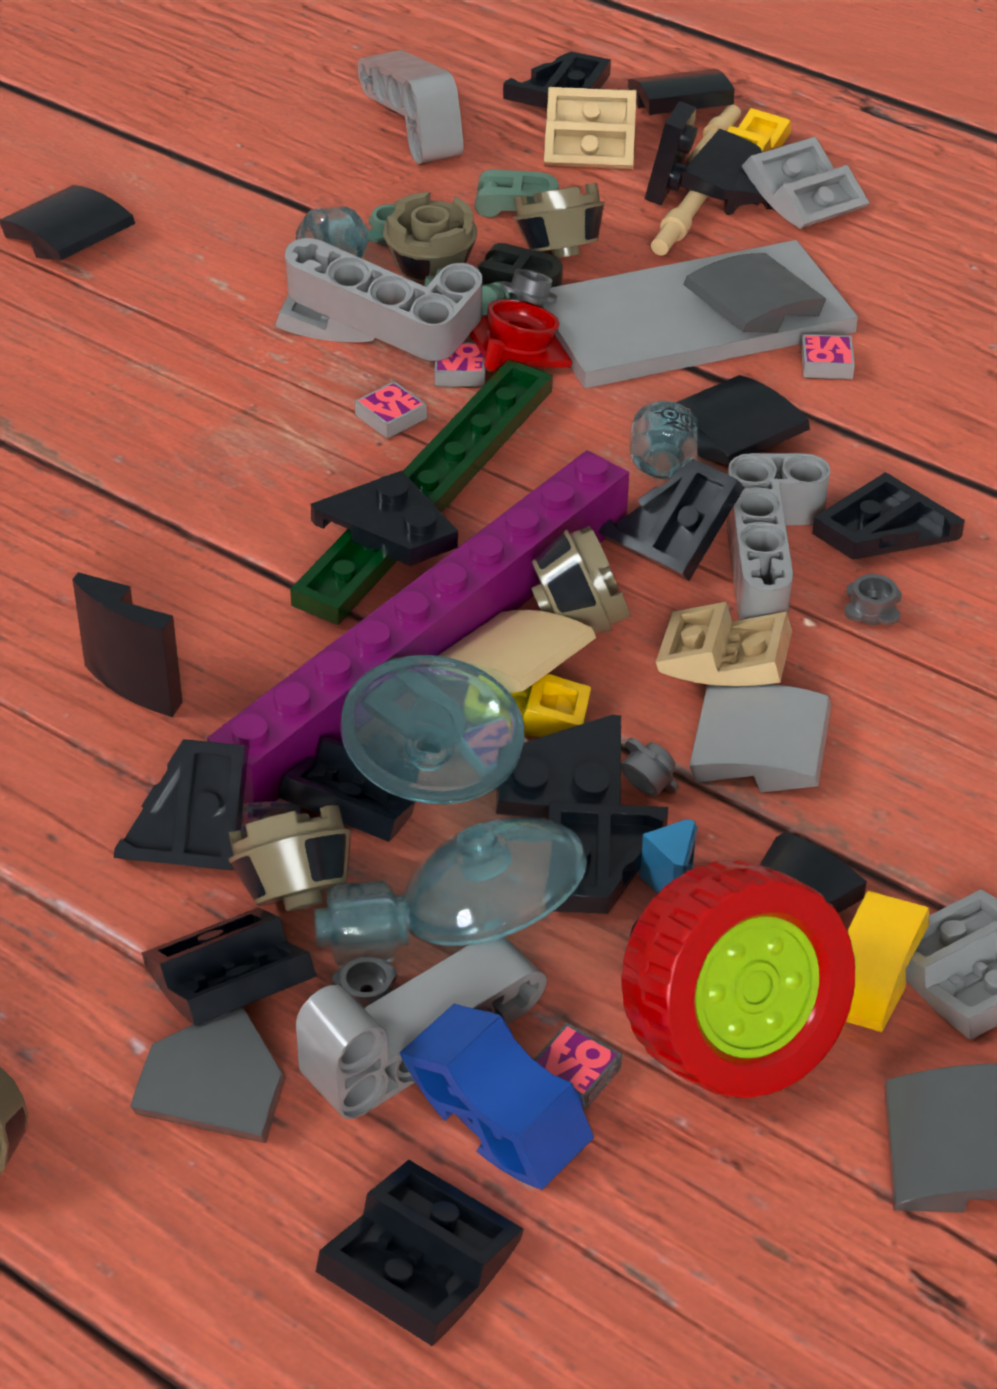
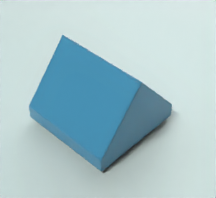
[640,819,698,894]

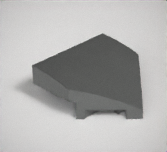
[130,1006,285,1143]

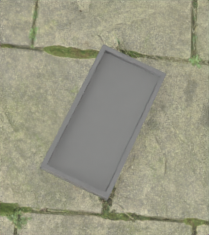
[540,240,858,389]

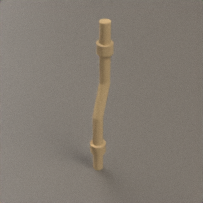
[651,104,741,256]

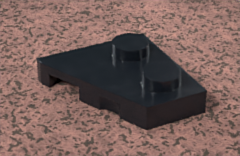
[503,51,611,108]
[645,101,698,205]
[599,459,745,581]
[310,470,458,566]
[812,472,965,560]
[496,715,621,819]
[114,739,249,870]
[545,802,668,914]

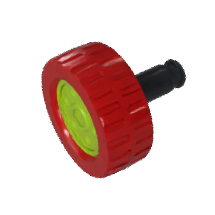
[621,860,856,1099]

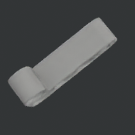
[358,50,464,164]
[285,238,482,361]
[726,453,831,620]
[296,932,547,1119]

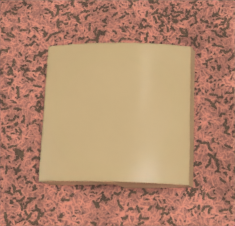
[544,87,637,169]
[656,602,792,686]
[428,610,596,697]

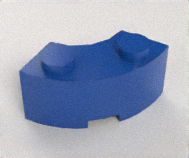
[400,1004,594,1190]

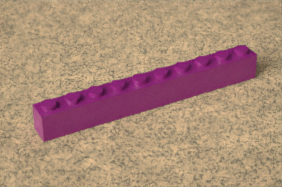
[207,450,629,817]

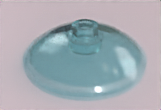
[340,655,524,804]
[401,817,587,946]

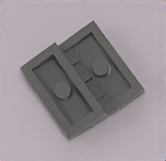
[683,253,826,333]
[884,1063,997,1213]

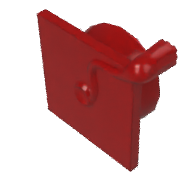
[470,299,572,372]

